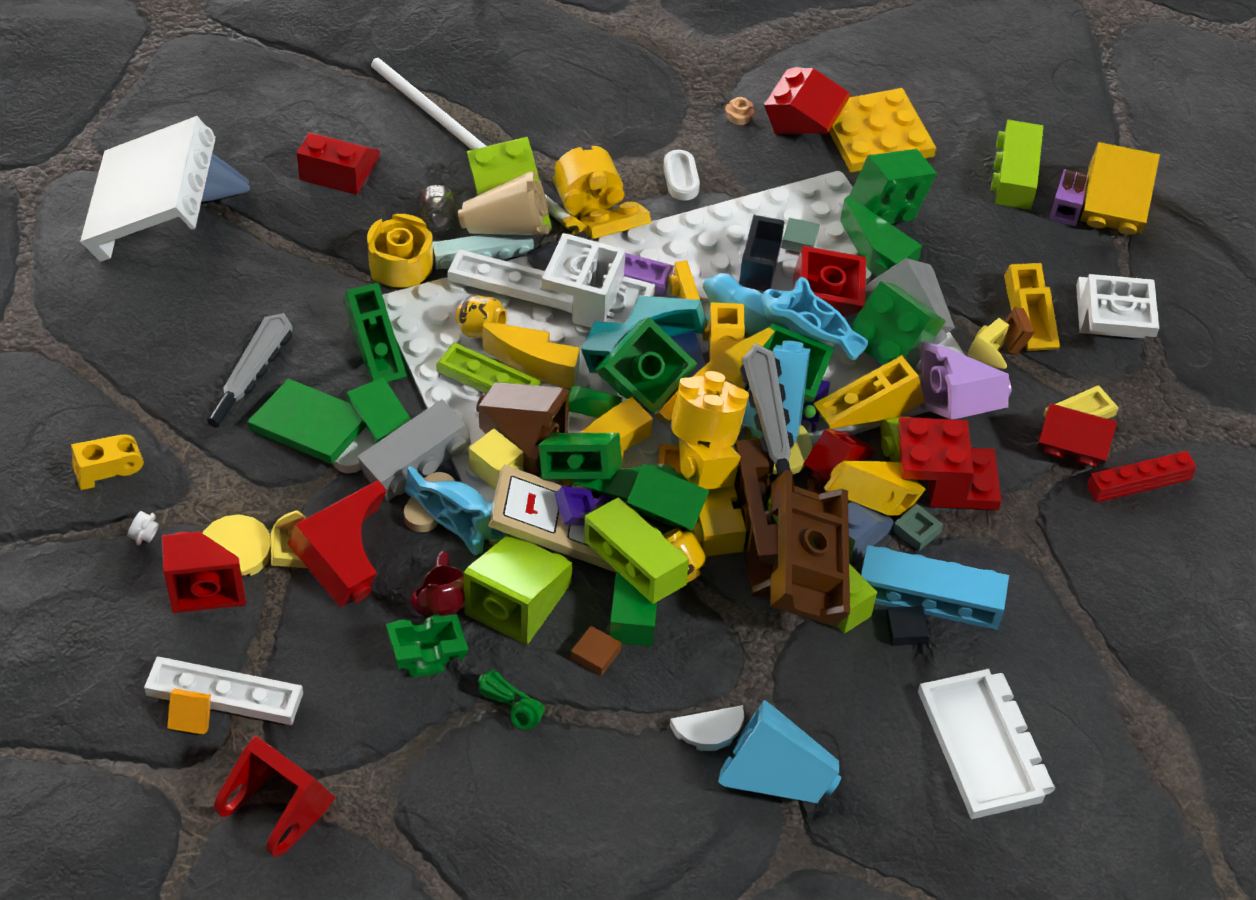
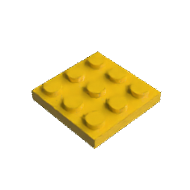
[829,88,936,173]

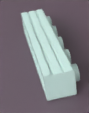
[433,234,534,269]

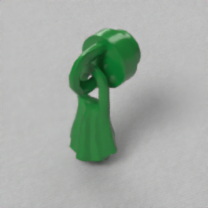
[478,670,545,730]

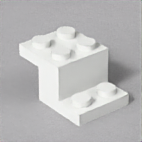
[542,233,655,328]
[1076,274,1159,338]

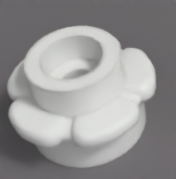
[127,511,159,545]

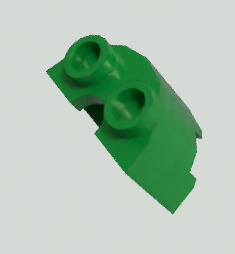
[386,614,469,677]

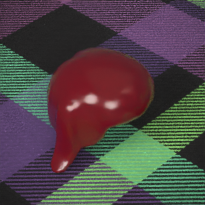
[411,551,465,617]

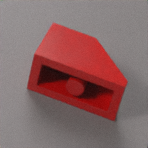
[804,429,875,483]

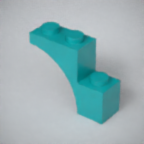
[581,296,708,374]

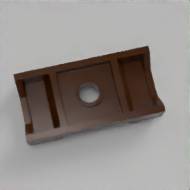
[734,439,778,597]
[770,470,850,627]

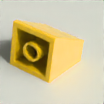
[1080,142,1160,235]

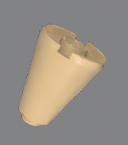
[458,171,549,235]

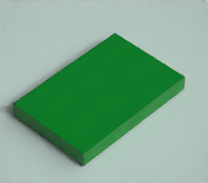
[247,379,366,464]

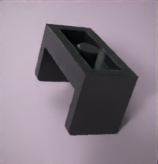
[739,215,785,291]

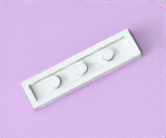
[448,249,573,312]
[144,656,303,725]

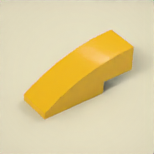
[1004,263,1060,351]
[483,321,580,389]
[557,397,653,487]

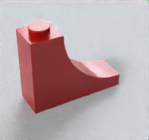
[288,480,387,608]

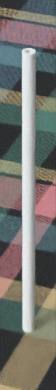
[371,58,575,231]

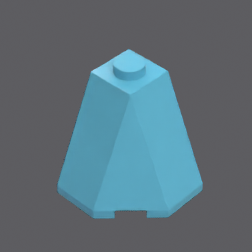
[740,341,810,443]
[718,700,841,803]

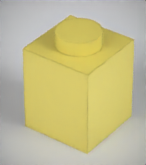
[469,429,523,490]

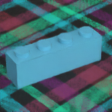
[861,545,1009,630]

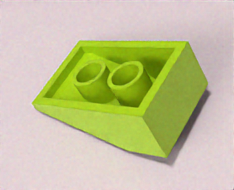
[467,137,552,236]

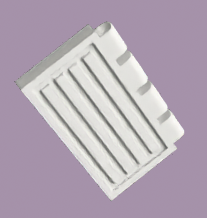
[918,669,1055,819]

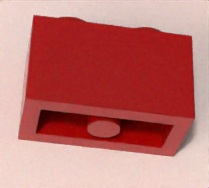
[1037,403,1117,468]

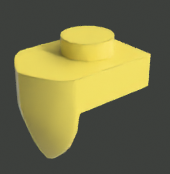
[968,318,1009,370]
[271,510,307,568]

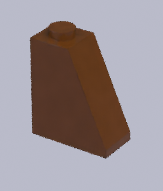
[476,382,569,477]

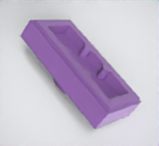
[624,253,674,295]

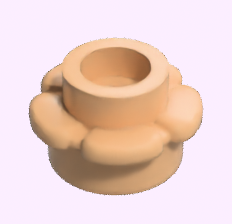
[725,97,755,125]

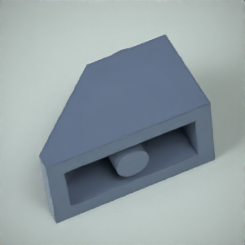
[848,501,895,565]

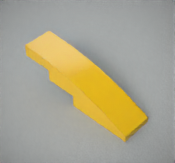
[654,327,775,424]

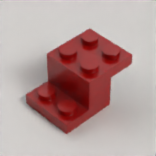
[897,417,1001,510]

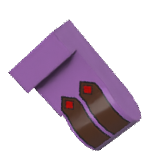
[1049,169,1088,226]

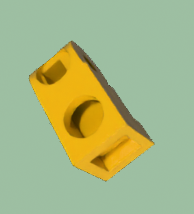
[71,435,144,490]

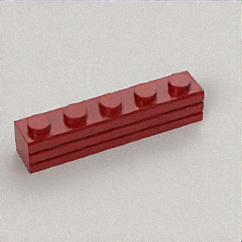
[1087,451,1197,503]

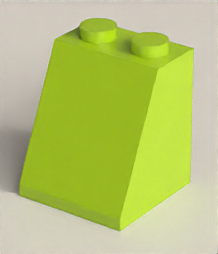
[464,534,572,645]

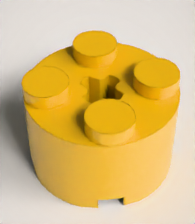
[553,146,625,218]
[367,214,433,289]
[671,371,749,449]

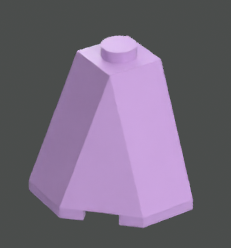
[920,341,1011,419]

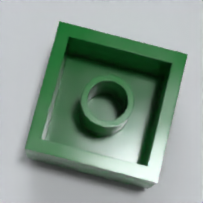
[849,149,937,224]
[850,281,946,370]

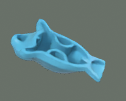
[703,273,789,337]
[761,277,868,360]
[405,466,508,555]

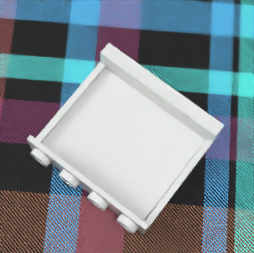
[80,116,216,262]

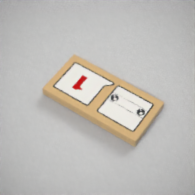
[488,464,616,572]

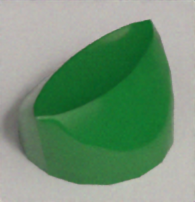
[569,385,622,418]

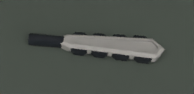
[207,313,293,428]
[740,343,794,477]

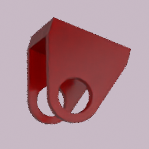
[214,735,336,857]

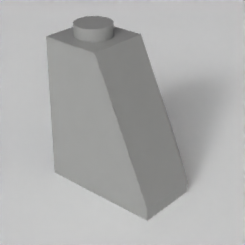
[865,258,955,344]

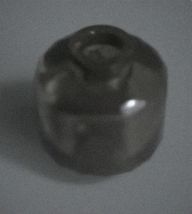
[416,184,458,232]

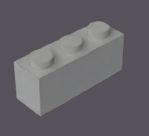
[357,399,471,502]

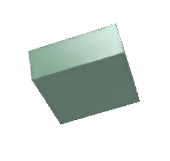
[781,217,820,252]
[892,504,943,552]

